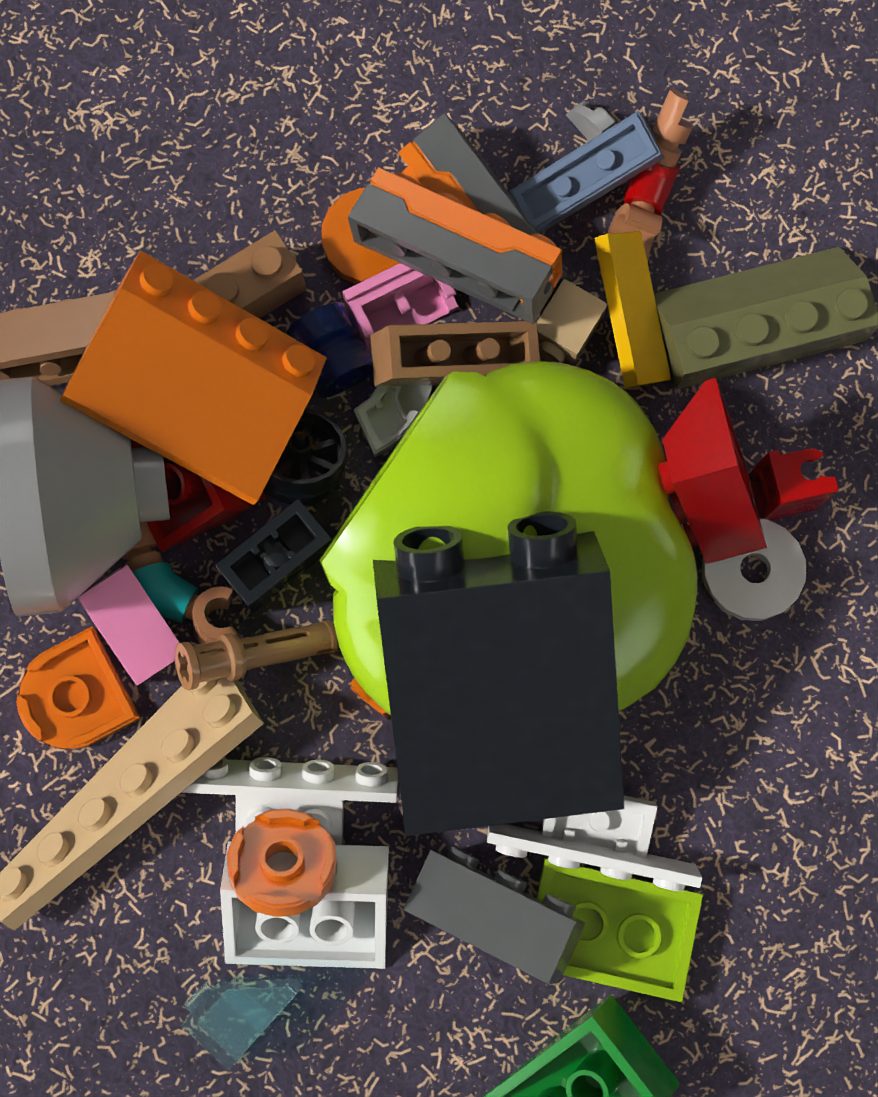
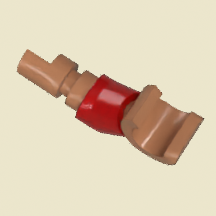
[608,88,693,262]

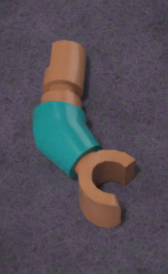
[122,522,241,644]

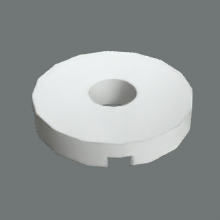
[702,519,806,621]

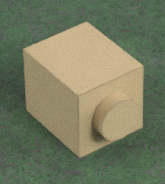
[537,279,608,366]

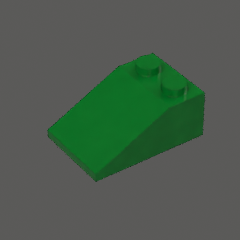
[483,994,680,1097]

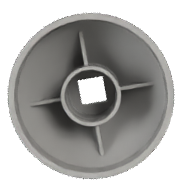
[0,376,170,617]

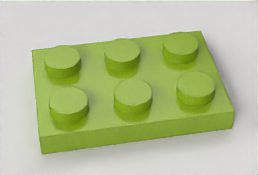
[536,859,703,1002]

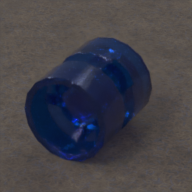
[286,302,373,398]

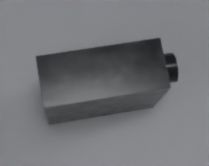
[373,511,624,836]

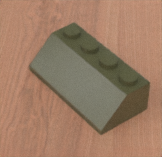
[654,247,878,390]

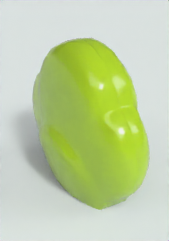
[320,361,697,715]

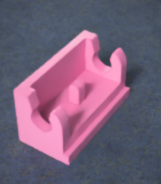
[342,263,458,353]
[77,565,179,686]

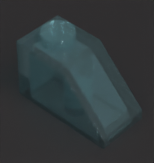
[181,974,307,1071]

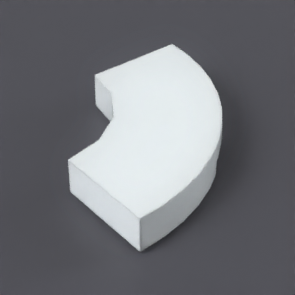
[354,384,433,457]

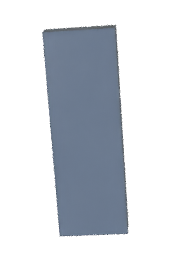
[509,111,665,233]

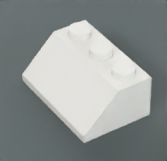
[220,842,389,969]

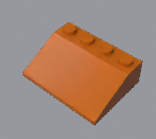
[60,250,327,505]

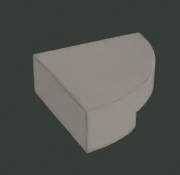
[566,101,615,141]

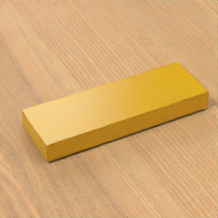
[594,231,671,388]

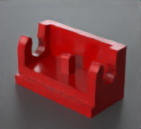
[749,449,839,521]

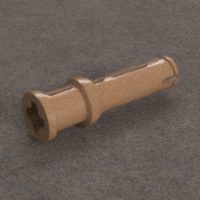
[175,620,337,690]

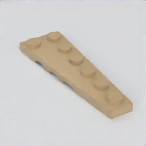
[0,677,264,931]

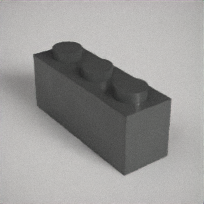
[403,846,586,984]

